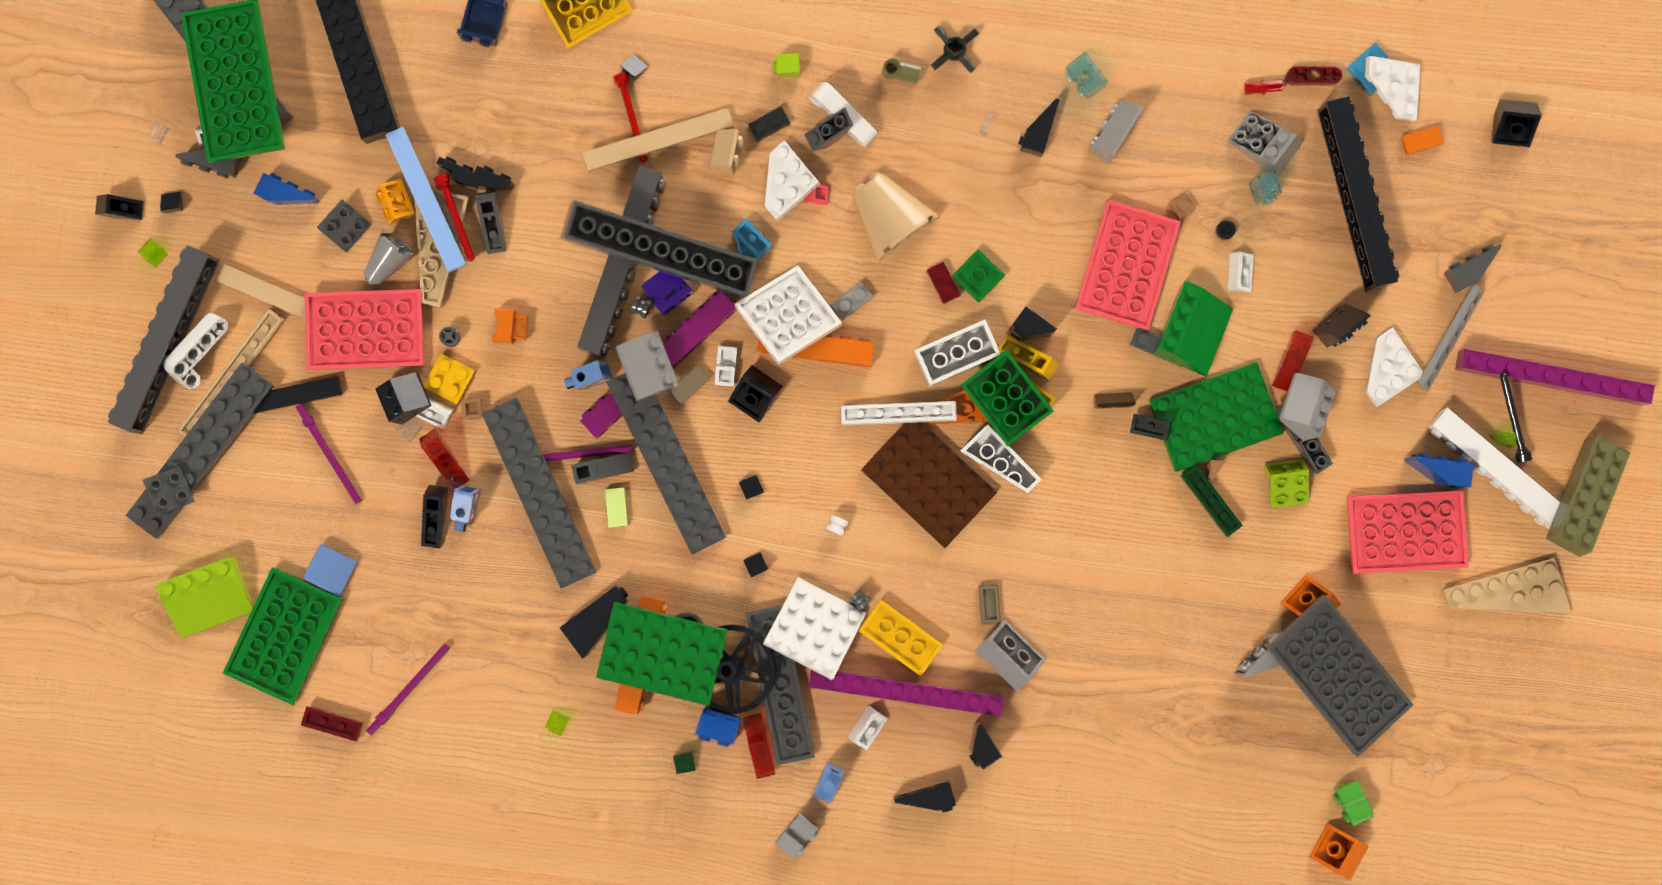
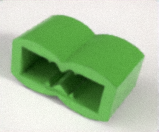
[1333,780,1375,826]

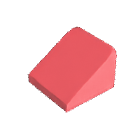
[805,184,829,205]

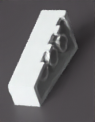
[960,424,1042,493]

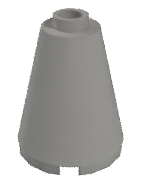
[364,231,414,286]

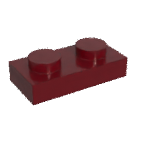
[926,262,961,305]

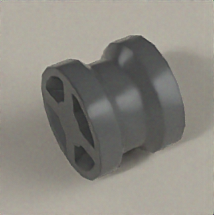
[630,296,652,319]
[439,327,461,347]
[849,588,873,611]

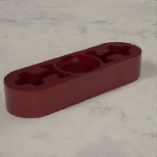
[1285,66,1342,86]

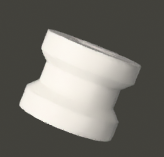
[826,515,849,536]

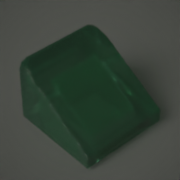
[673,751,696,774]

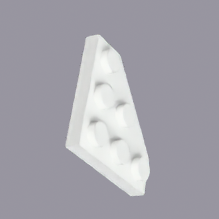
[1365,56,1420,122]
[765,141,821,221]
[1365,328,1423,407]

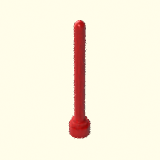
[613,73,647,163]
[433,174,475,262]

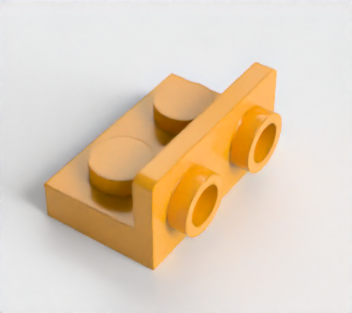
[375,178,415,225]

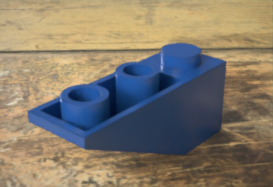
[254,173,319,205]

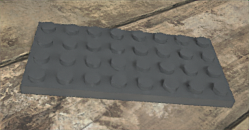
[1266,594,1413,757]

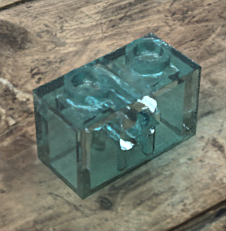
[1065,52,1108,100]
[1249,171,1282,206]

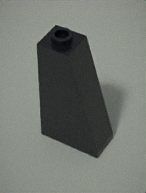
[560,586,629,659]

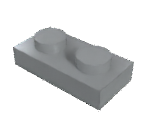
[831,282,873,320]

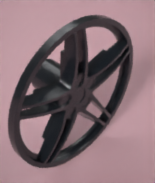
[709,624,776,714]

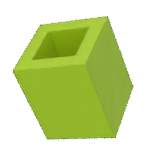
[773,53,800,78]

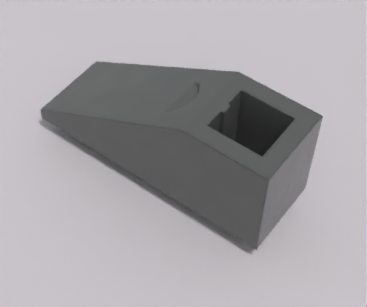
[805,108,853,151]
[175,149,242,179]
[1444,244,1502,293]
[571,453,634,485]

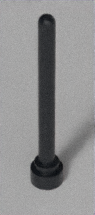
[1500,373,1532,463]

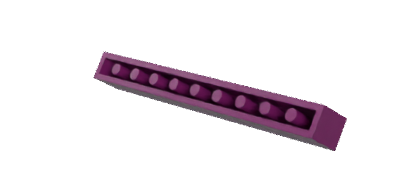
[580,291,737,439]
[1455,349,1655,406]
[808,669,1004,717]

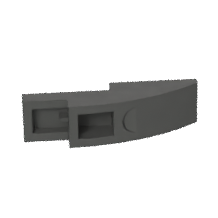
[1274,403,1333,474]

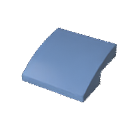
[303,543,357,596]

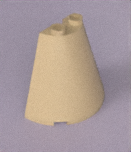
[853,172,939,262]

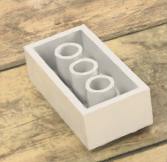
[914,320,1000,387]

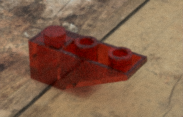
[419,429,470,490]

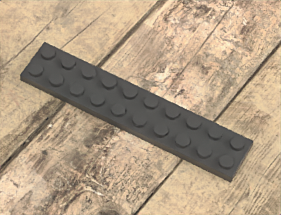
[125,362,274,539]
[606,373,726,554]
[481,398,597,589]

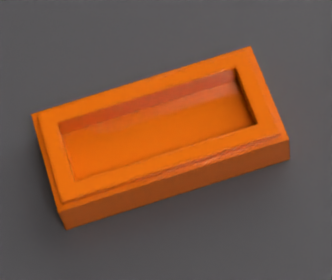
[1401,125,1444,155]

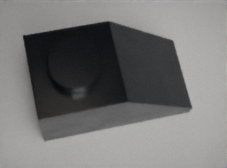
[95,194,144,220]

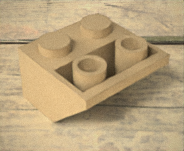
[710,129,743,175]

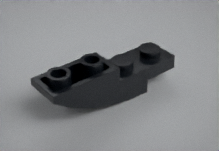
[437,156,515,191]

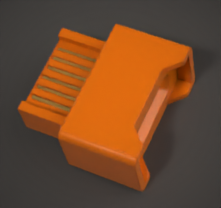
[492,309,529,344]

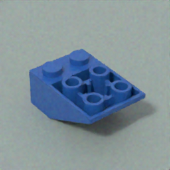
[1404,453,1474,489]
[695,707,742,747]

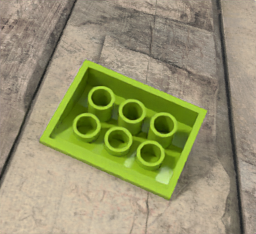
[156,557,253,639]

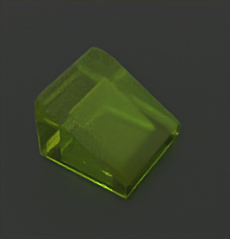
[138,238,168,267]
[1490,432,1516,448]
[545,710,570,736]

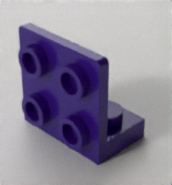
[641,271,694,316]

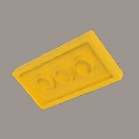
[858,600,943,676]

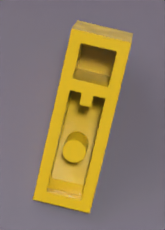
[998,335,1059,382]

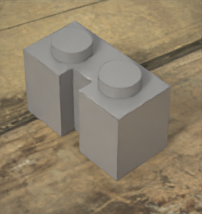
[775,811,818,859]

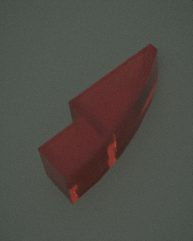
[1271,330,1314,392]
[743,713,776,779]

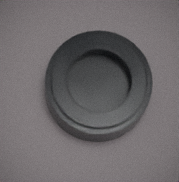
[1215,220,1236,240]

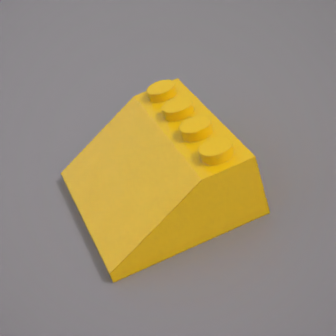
[539,0,633,48]

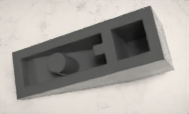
[476,190,507,254]

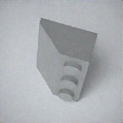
[1090,100,1144,164]
[616,331,679,401]
[1279,373,1336,441]
[975,619,1046,691]

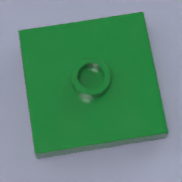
[951,249,1005,303]

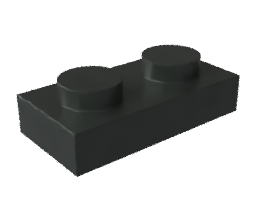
[748,107,790,142]
[1130,414,1172,441]

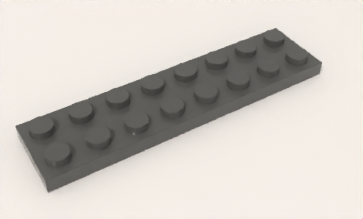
[745,605,815,765]

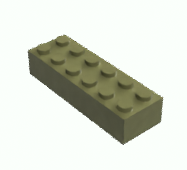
[1546,435,1630,557]

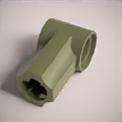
[882,59,921,84]

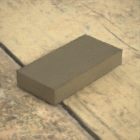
[669,365,710,405]
[978,584,1001,624]

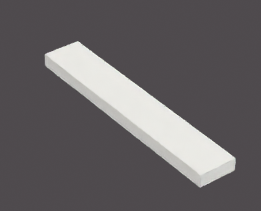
[841,401,957,426]

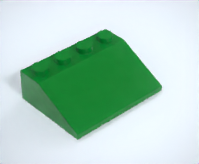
[1153,280,1233,377]
[961,350,1054,446]

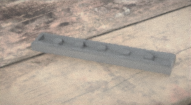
[1418,284,1483,391]

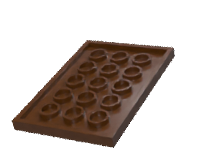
[861,422,997,548]

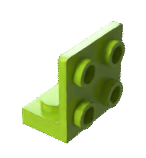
[1264,459,1309,508]

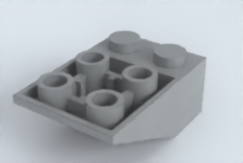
[1228,111,1301,175]
[1235,632,1281,677]

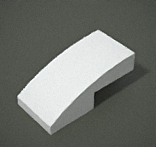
[715,345,738,387]

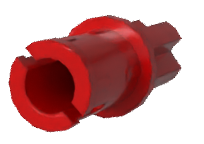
[1244,80,1283,95]

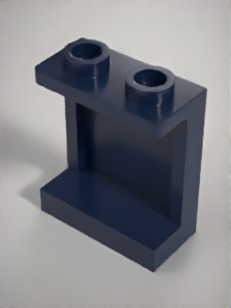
[456,0,508,47]

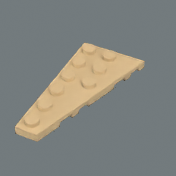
[414,188,470,308]
[1442,558,1571,613]

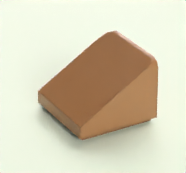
[1206,460,1225,480]

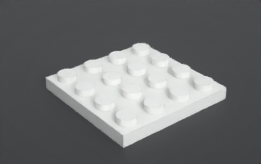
[735,266,842,365]
[763,577,866,680]

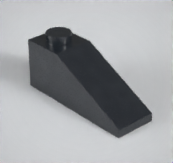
[1018,98,1060,157]
[421,485,448,549]
[893,781,956,813]

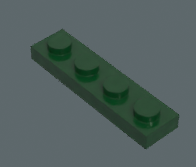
[1180,464,1243,537]

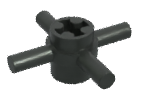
[931,26,979,73]

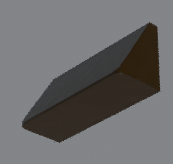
[1094,392,1136,409]

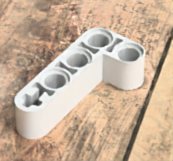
[808,82,878,148]
[163,313,228,389]

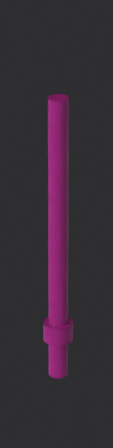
[295,403,362,505]
[543,445,632,461]
[366,643,450,735]

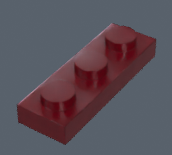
[301,706,364,742]

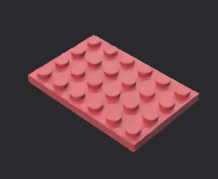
[1075,200,1181,331]
[304,289,425,370]
[1346,491,1469,574]

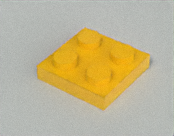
[423,354,476,405]

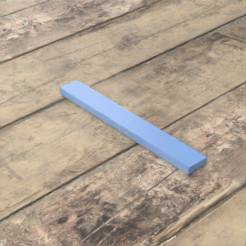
[385,127,467,273]

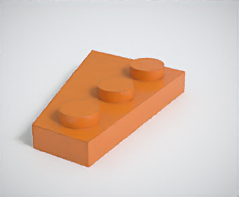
[928,390,988,424]

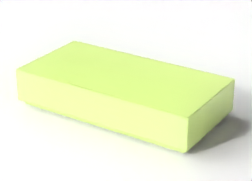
[605,488,628,528]

